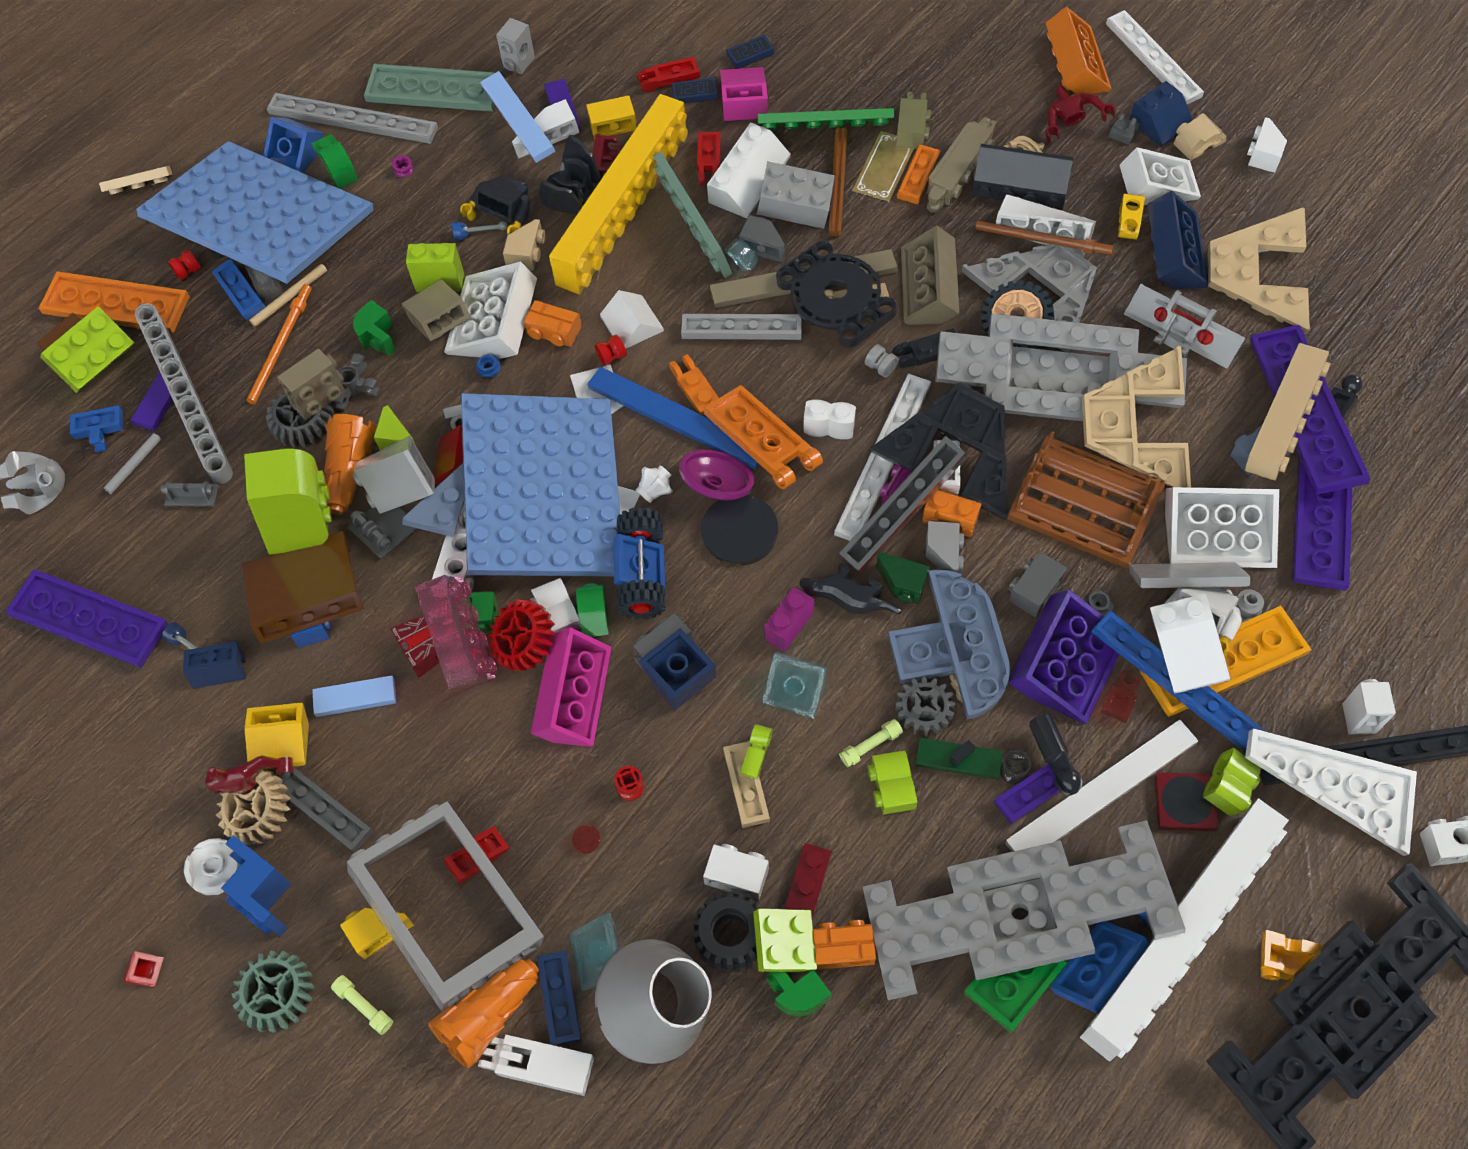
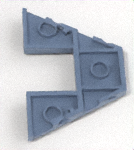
[402,464,464,537]

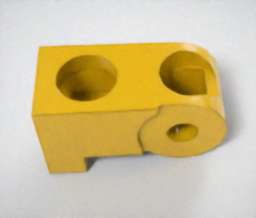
[1117,194,1145,240]

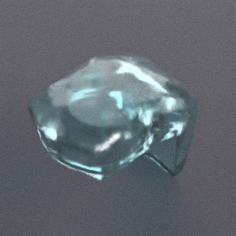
[722,239,759,271]

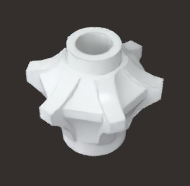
[635,465,673,503]

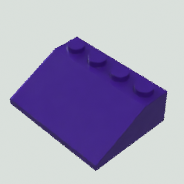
[1008,589,1119,724]

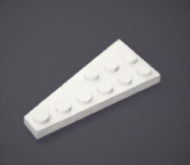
[1245,729,1417,856]

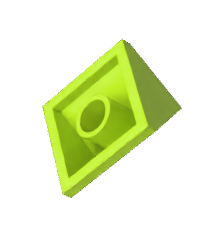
[374,405,415,450]

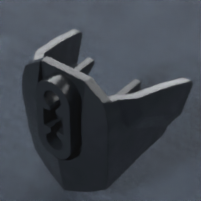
[540,135,602,215]

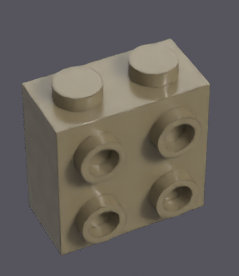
[401,279,471,342]
[277,348,345,420]

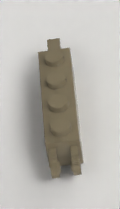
[927,117,996,213]

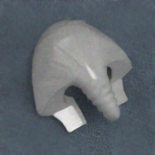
[0,451,65,515]

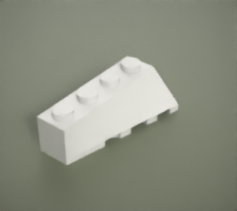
[996,194,1096,257]

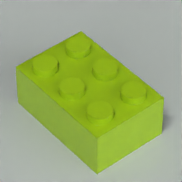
[40,306,134,393]

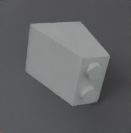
[353,436,435,514]

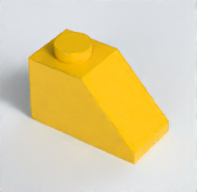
[340,908,414,960]

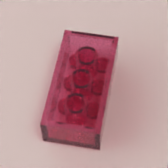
[415,575,496,690]

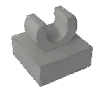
[443,405,462,429]

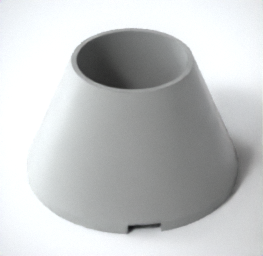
[595,939,712,1064]

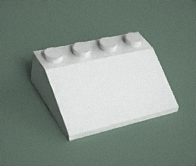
[444,261,537,359]
[1165,487,1279,568]

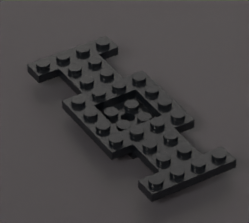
[1206,863,1468,1149]

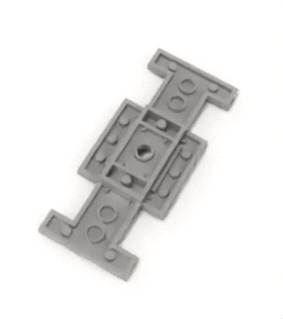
[863,820,1185,1000]

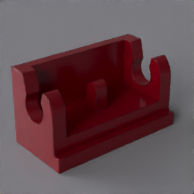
[592,134,622,178]

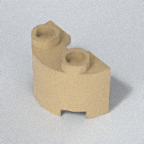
[1173,113,1227,161]

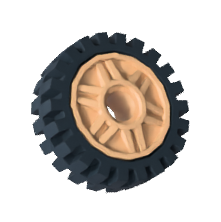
[981,280,1055,349]

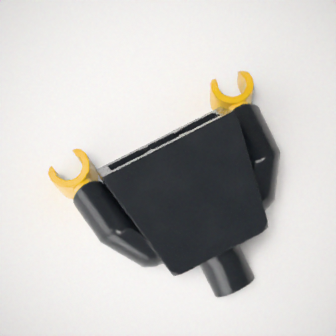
[460,176,530,235]

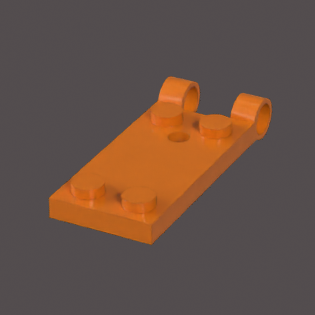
[704,385,823,489]

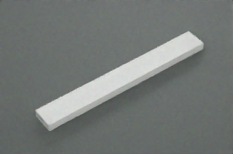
[834,374,931,541]
[1005,720,1198,852]

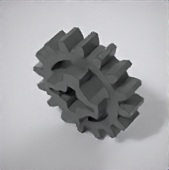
[895,677,955,737]

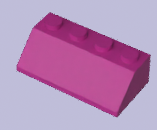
[531,627,612,747]

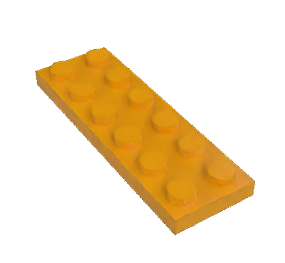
[1140,606,1311,717]

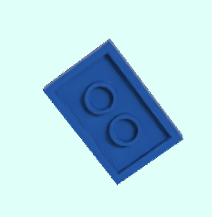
[1049,921,1150,1014]

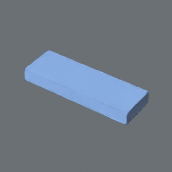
[312,675,397,717]

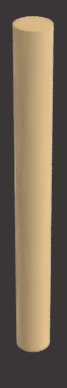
[249,264,327,327]

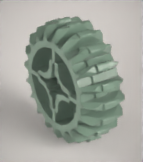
[231,950,315,1033]

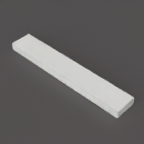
[1106,10,1204,104]

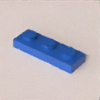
[212,258,266,321]

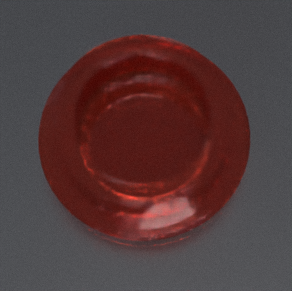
[572,825,601,854]

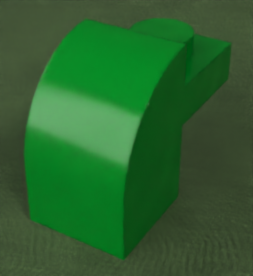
[311,134,358,189]
[353,300,395,356]
[576,583,609,637]
[766,970,832,1017]

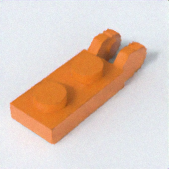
[669,354,719,416]

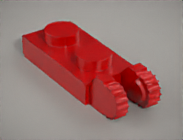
[637,57,700,92]
[697,132,721,186]

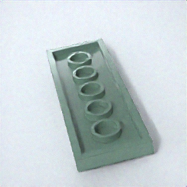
[364,64,495,112]
[653,152,733,278]

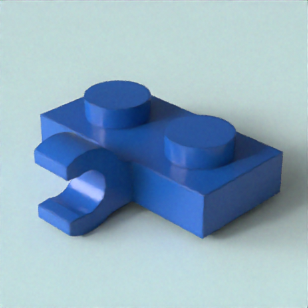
[70,405,123,452]

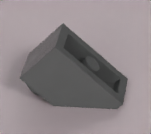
[739,215,785,263]

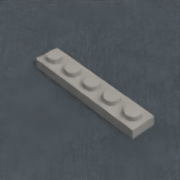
[681,314,801,340]

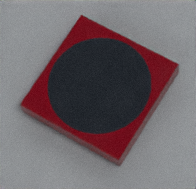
[1154,772,1218,832]

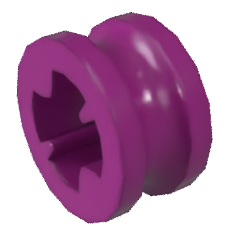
[392,155,414,178]

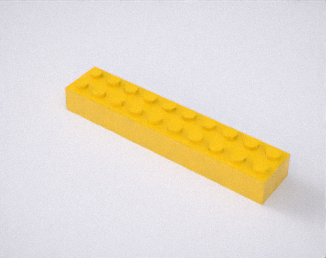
[549,94,688,295]

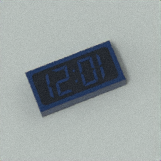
[726,35,774,69]
[672,78,718,103]

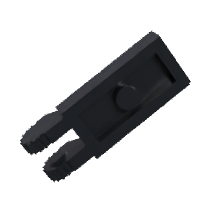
[892,328,956,368]

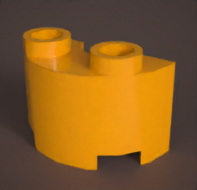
[1261,930,1321,980]

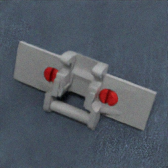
[1124,284,1246,369]

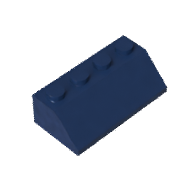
[1147,191,1208,289]

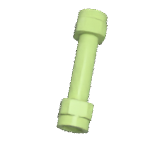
[839,719,903,767]
[331,975,393,1035]

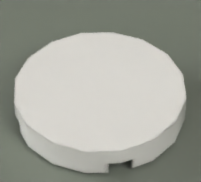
[184,838,240,895]

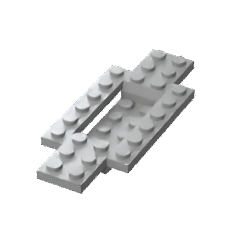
[935,314,1187,421]

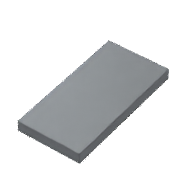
[1129,563,1250,588]

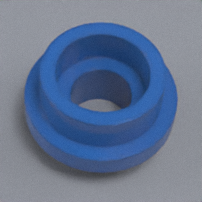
[476,355,501,378]

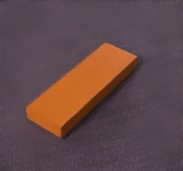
[897,144,941,204]

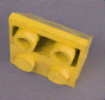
[245,702,309,770]

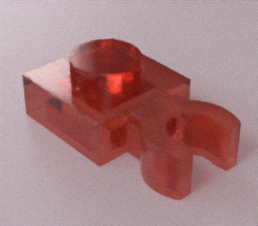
[1100,672,1140,723]

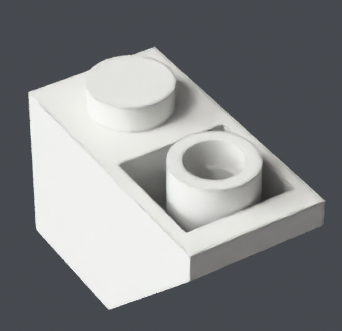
[1247,117,1287,173]

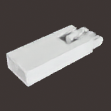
[478,1034,594,1096]

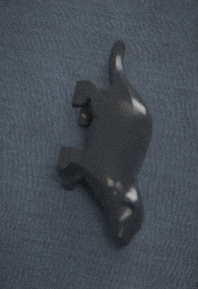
[799,563,901,614]

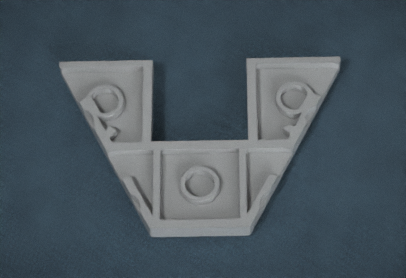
[962,244,1097,353]

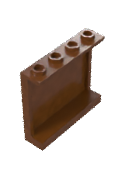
[242,531,364,644]

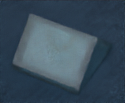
[762,652,827,718]
[570,913,620,990]

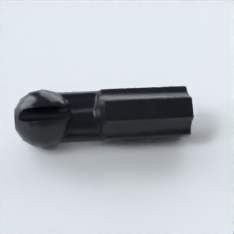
[1029,714,1082,796]

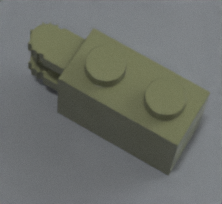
[896,92,931,149]

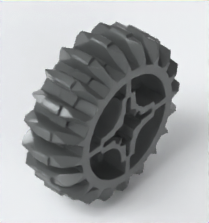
[266,393,334,448]

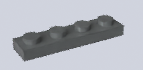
[280,767,373,853]

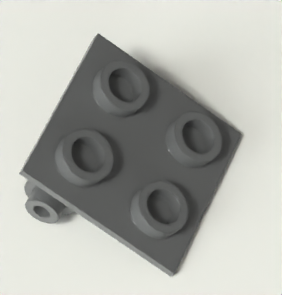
[348,507,417,559]

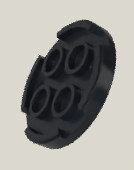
[701,495,778,565]

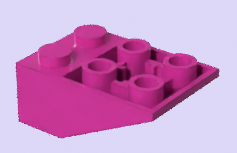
[720,67,768,121]

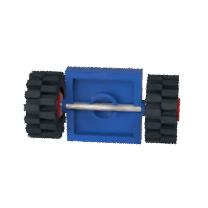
[614,507,665,619]

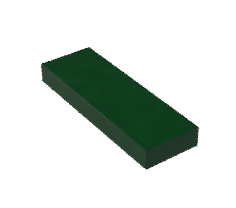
[916,738,1003,780]

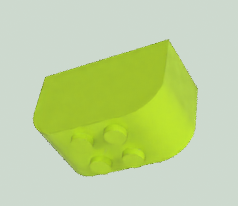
[244,449,332,555]

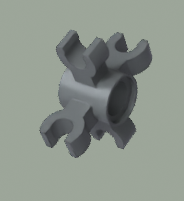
[332,353,380,411]

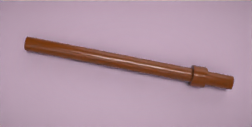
[975,220,1114,255]

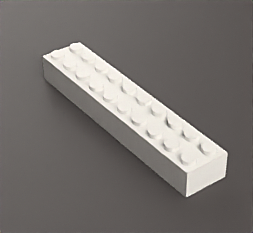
[1080,798,1289,1062]

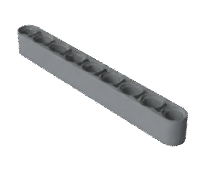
[135,303,233,484]

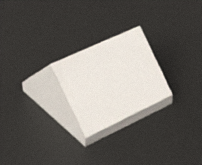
[600,290,664,349]

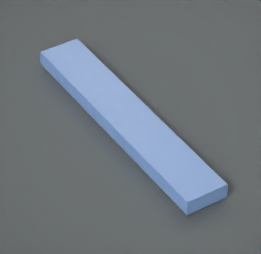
[480,71,556,163]

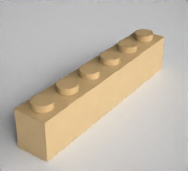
[1245,343,1331,481]

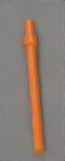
[246,284,312,404]

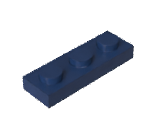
[537,950,582,1046]

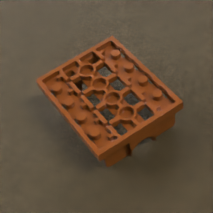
[1007,431,1166,569]

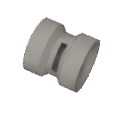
[865,344,899,378]

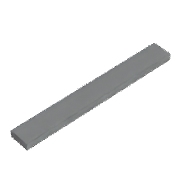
[267,93,438,144]

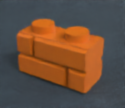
[524,301,581,347]
[922,490,982,537]
[813,920,876,970]

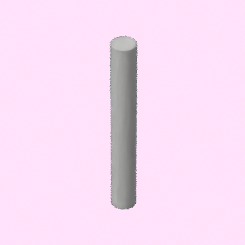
[104,433,161,494]

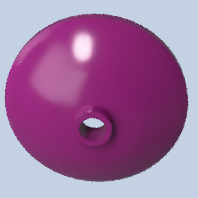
[679,450,754,501]

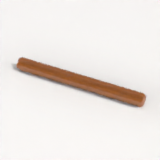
[829,127,847,237]

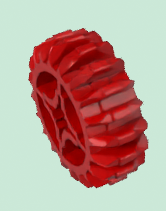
[487,599,556,672]

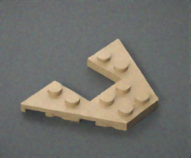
[1208,208,1310,334]
[1082,346,1191,488]

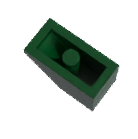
[876,551,930,605]

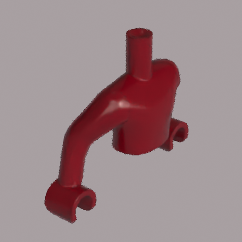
[1046,86,1115,143]
[205,755,294,794]

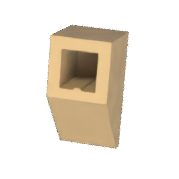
[503,219,545,271]

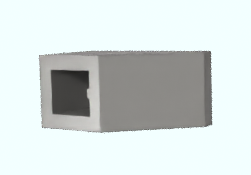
[925,521,964,573]

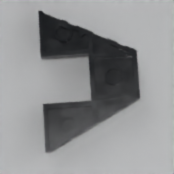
[868,383,1008,520]

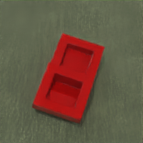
[444,826,509,885]

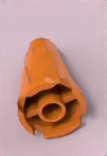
[324,414,377,515]
[428,958,539,1069]

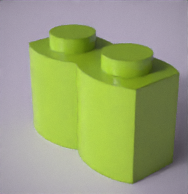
[1203,748,1261,817]
[867,750,917,815]

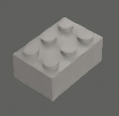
[757,161,835,229]

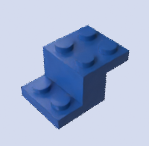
[221,835,291,937]

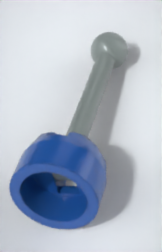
[451,221,508,241]

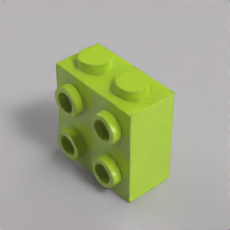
[406,243,464,292]

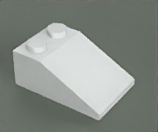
[1120,147,1201,206]
[1150,593,1230,694]

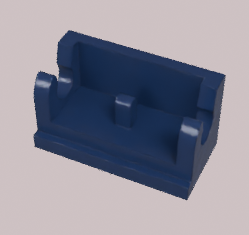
[183,641,246,689]

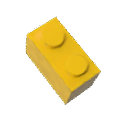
[586,95,637,140]

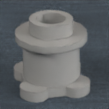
[1236,589,1264,623]

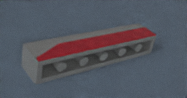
[839,436,966,574]

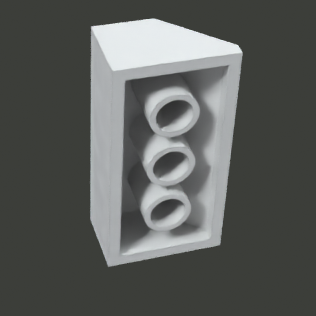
[707,122,790,218]

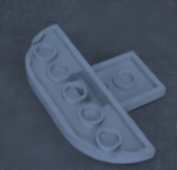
[888,570,1010,720]

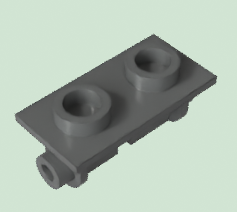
[161,481,219,506]

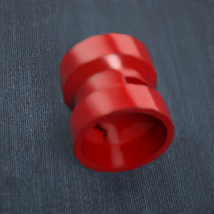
[167,249,201,281]
[594,334,627,366]
[614,766,644,801]

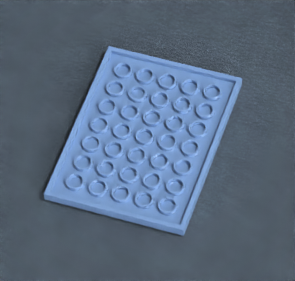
[136,141,374,283]
[461,393,620,576]

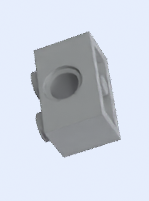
[496,18,535,75]

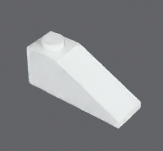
[512,99,579,158]

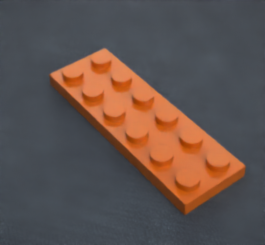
[39,271,190,334]

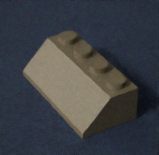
[901,225,960,325]

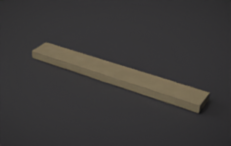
[710,249,898,308]

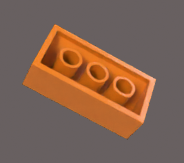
[1046,6,1112,94]

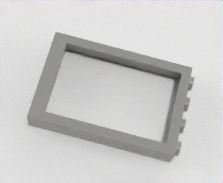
[347,802,544,1012]

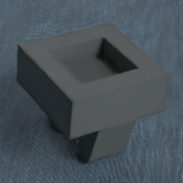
[1109,114,1139,145]

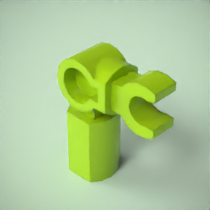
[740,724,773,780]

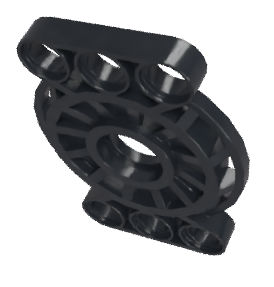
[776,241,897,348]

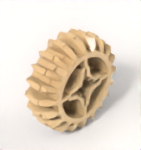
[216,769,291,845]

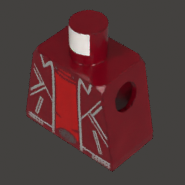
[390,614,460,678]

